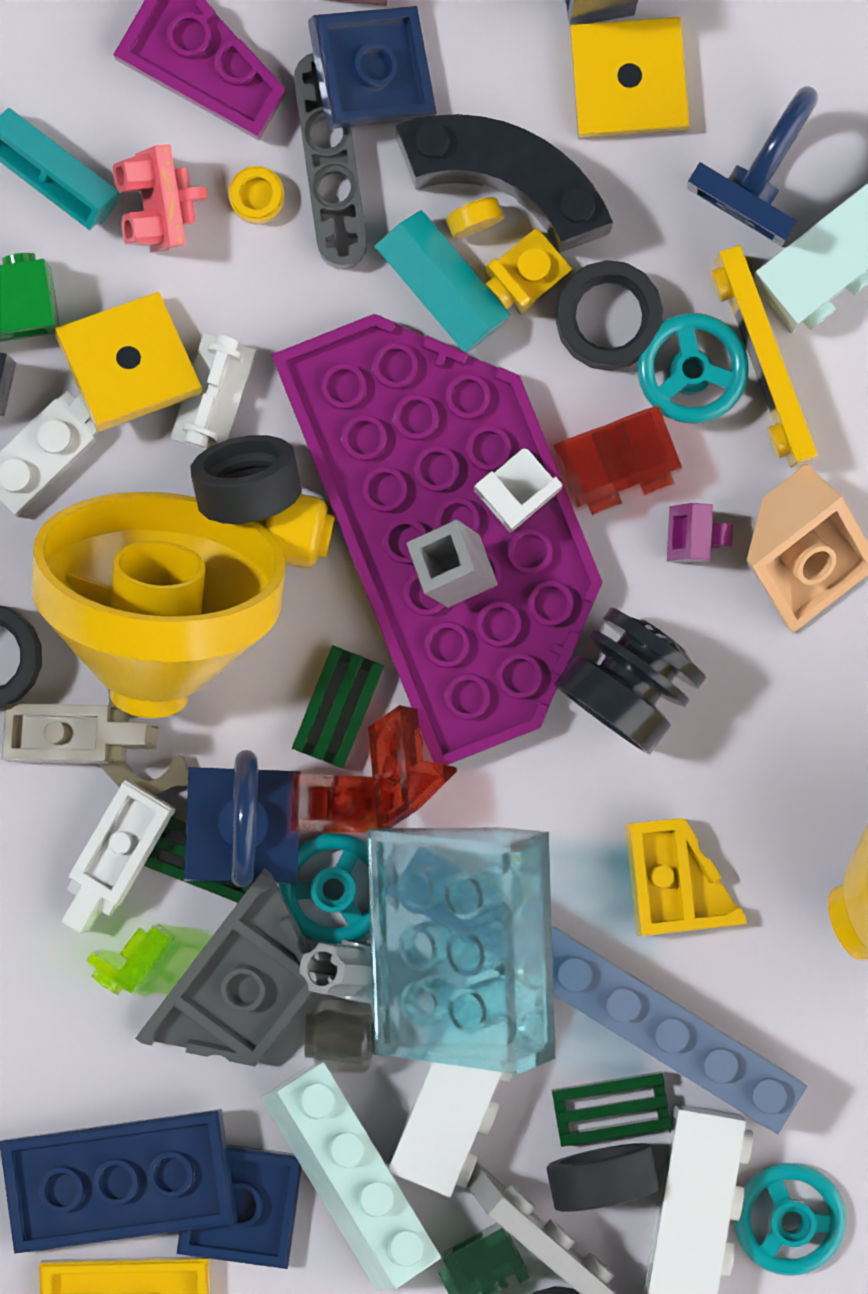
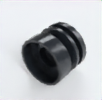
[554,607,706,755]

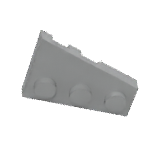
[467,1162,617,1294]

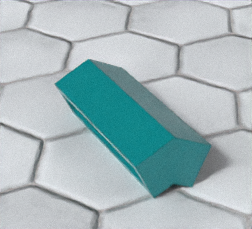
[0,108,122,231]
[374,209,511,352]

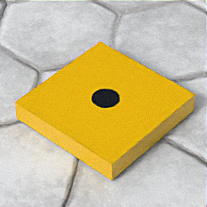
[570,17,689,139]
[55,292,202,432]

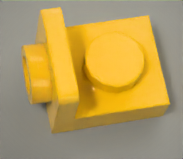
[485,227,573,315]

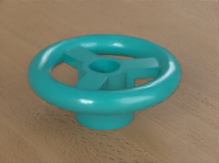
[637,313,749,424]
[279,833,390,944]
[734,1163,846,1276]

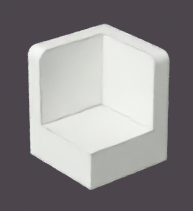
[474,449,563,533]

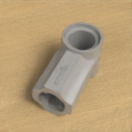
[299,939,391,1005]

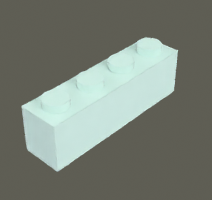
[752,183,868,332]
[260,1062,441,1290]

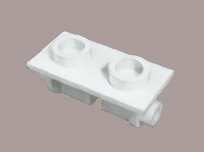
[170,333,257,450]

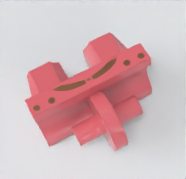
[112,144,208,253]

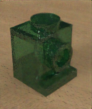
[438,1222,530,1294]

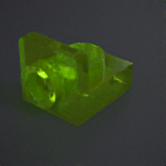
[86,924,177,995]

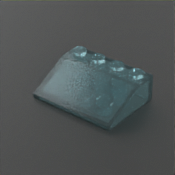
[367,827,556,1075]

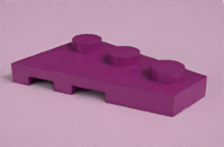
[113,0,286,141]

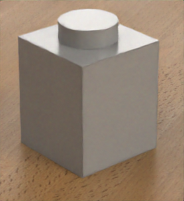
[407,520,498,608]

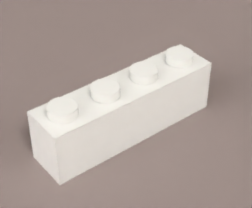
[388,958,543,1198]
[643,1104,753,1294]

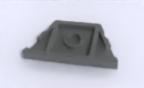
[135,868,312,1067]

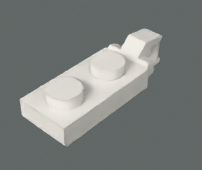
[0,391,99,517]
[61,780,176,934]

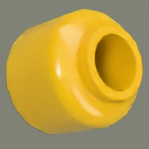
[257,494,336,568]

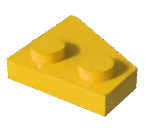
[625,818,746,936]

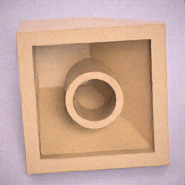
[747,463,868,633]

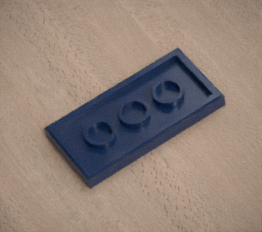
[0,1109,237,1254]

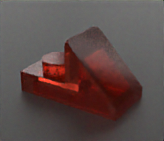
[368,705,458,831]
[291,774,392,833]

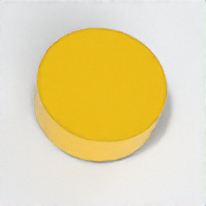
[229,166,285,224]
[446,197,504,239]

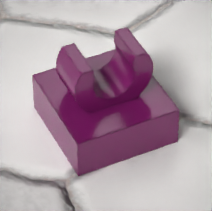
[666,503,733,563]

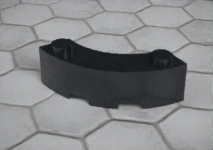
[396,114,613,253]

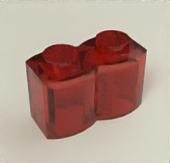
[553,405,682,516]

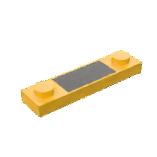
[710,245,818,468]

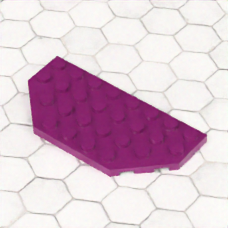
[271,314,603,770]

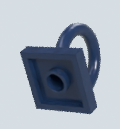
[687,86,818,246]
[184,750,301,887]

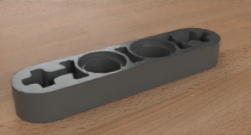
[294,53,367,269]

